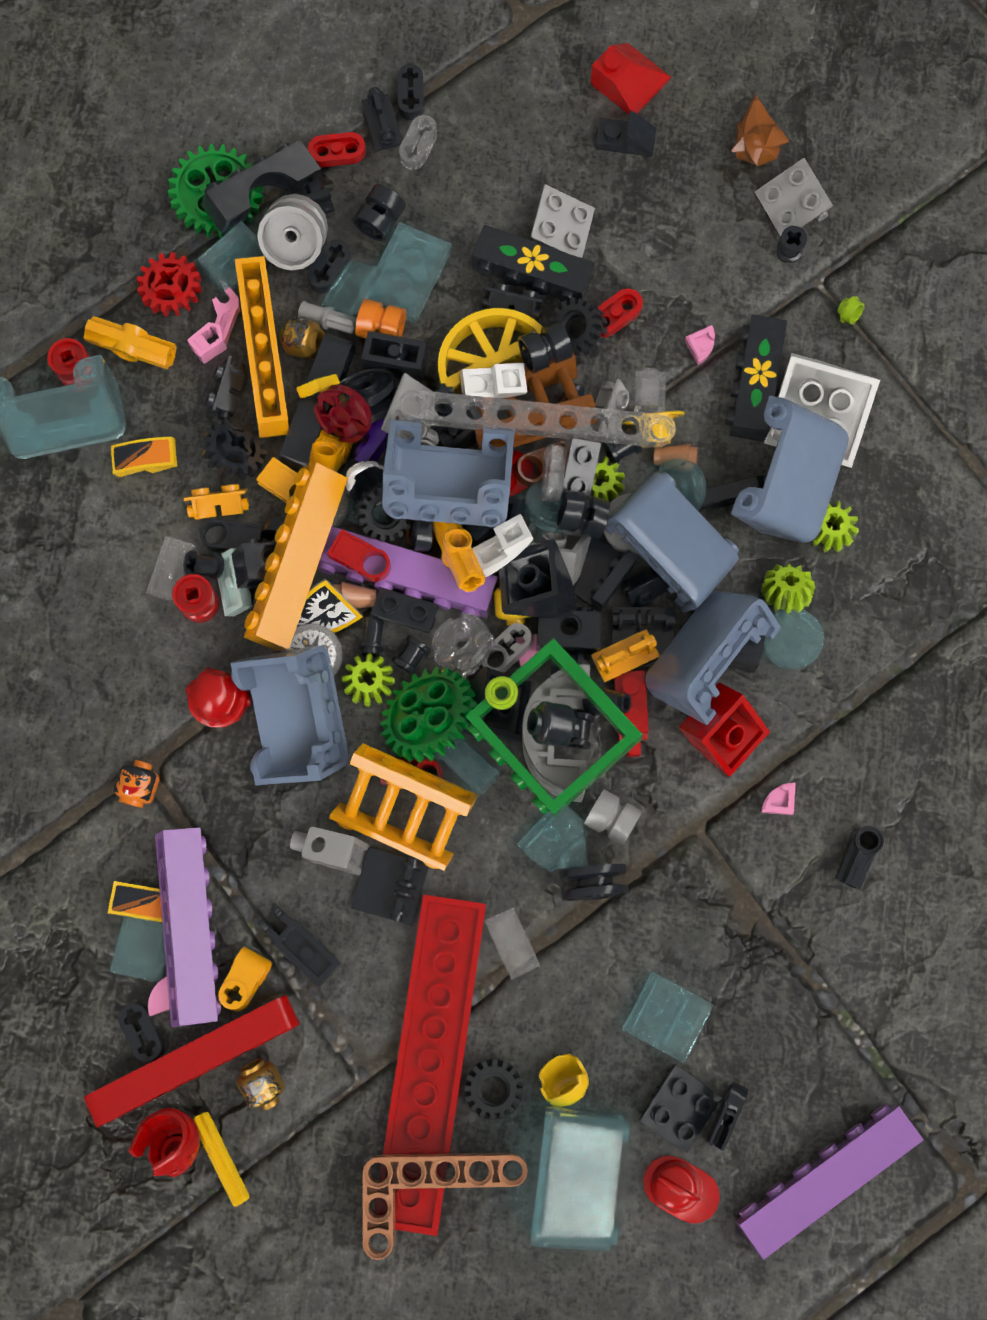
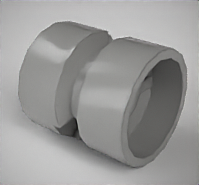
[584,789,643,846]

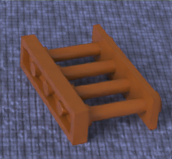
[459,353,597,450]

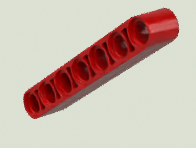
[83,995,300,1128]

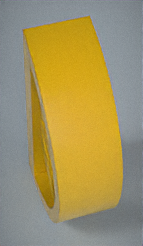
[438,308,542,397]

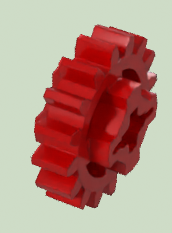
[136,252,202,317]

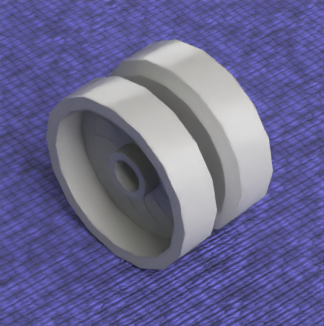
[257,194,328,270]

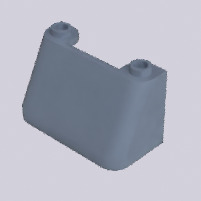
[731,396,849,543]
[605,472,739,612]
[645,591,781,725]
[231,646,348,785]

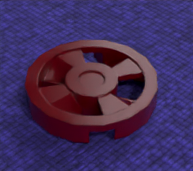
[314,385,372,443]

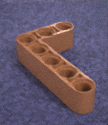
[363,1152,528,1260]

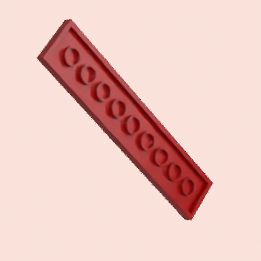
[374,895,486,1236]

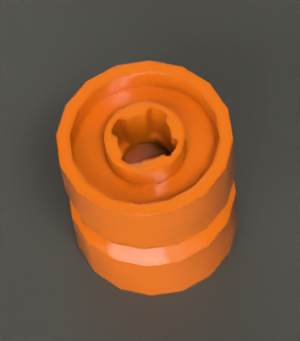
[355,299,406,338]

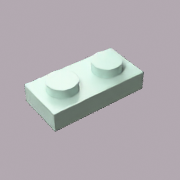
[217,548,252,616]

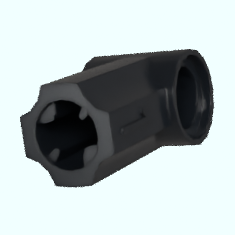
[834,826,884,890]

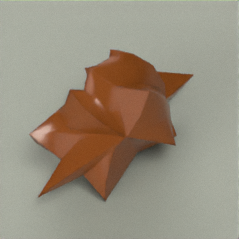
[731,94,789,167]

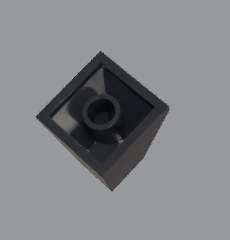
[499,539,575,617]
[462,667,531,742]

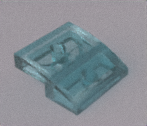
[622,972,714,1063]

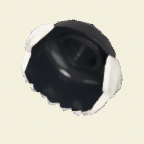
[346,461,384,506]

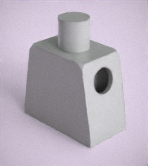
[290,827,370,876]

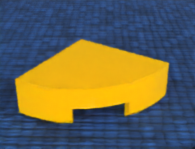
[296,374,340,398]

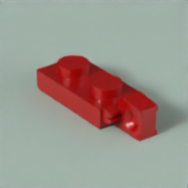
[614,671,649,757]

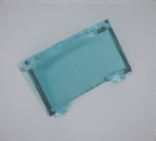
[0,355,126,459]
[530,1104,630,1252]

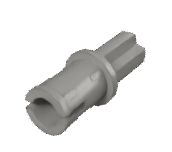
[298,301,357,334]

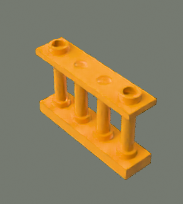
[329,743,478,871]

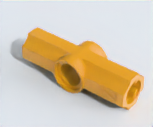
[84,316,177,370]
[432,521,485,592]

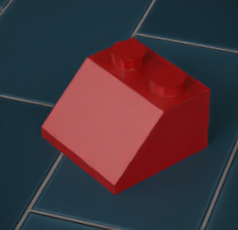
[678,682,770,777]

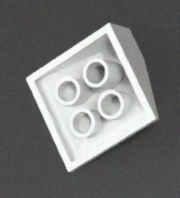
[764,353,880,468]

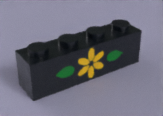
[471,225,595,303]
[726,314,787,442]

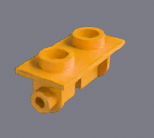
[184,484,249,520]
[591,629,660,683]

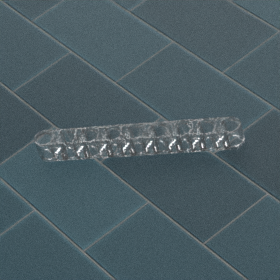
[399,390,676,448]

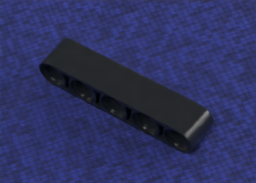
[279,334,356,472]

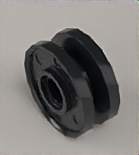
[338,368,397,423]
[559,864,629,901]

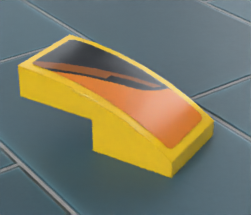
[111,437,177,477]
[108,881,162,922]

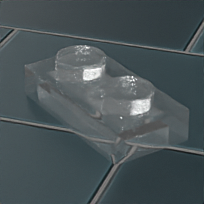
[146,536,196,603]
[485,908,540,980]

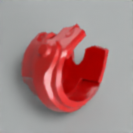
[185,667,252,728]
[129,1108,200,1177]

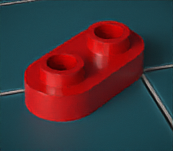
[307,132,366,167]
[597,288,643,338]

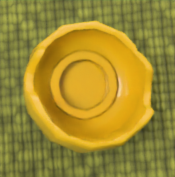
[539,1054,589,1107]

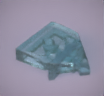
[516,806,588,872]

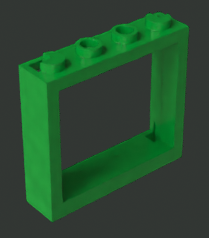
[466,638,642,818]

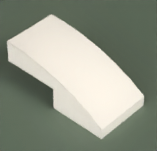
[460,363,527,401]
[472,514,533,578]

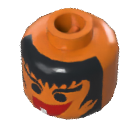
[114,760,160,808]

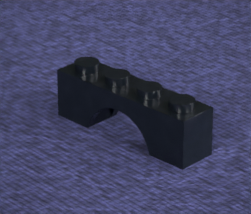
[201,140,321,234]

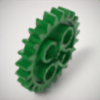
[168,144,264,238]
[380,667,477,763]

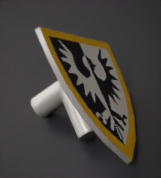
[297,578,363,632]

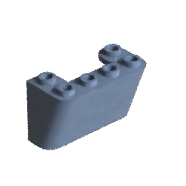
[382,420,514,527]

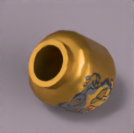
[279,317,325,359]
[236,1058,285,1111]

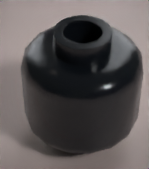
[527,702,579,747]

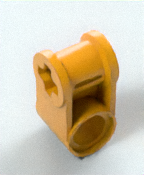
[309,430,352,472]
[218,946,272,1011]

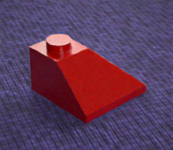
[590,43,671,114]

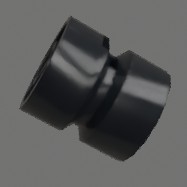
[352,184,406,241]
[518,321,573,374]
[556,490,610,539]

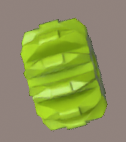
[590,457,625,501]
[812,500,859,552]
[761,562,815,615]
[342,653,395,707]

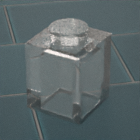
[633,368,666,416]

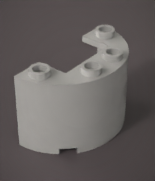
[522,665,590,803]

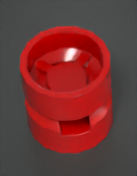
[47,338,97,390]
[172,574,220,623]

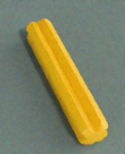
[193,1112,249,1207]

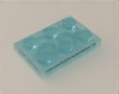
[362,222,452,323]

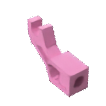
[187,287,241,364]

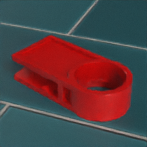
[327,529,391,582]

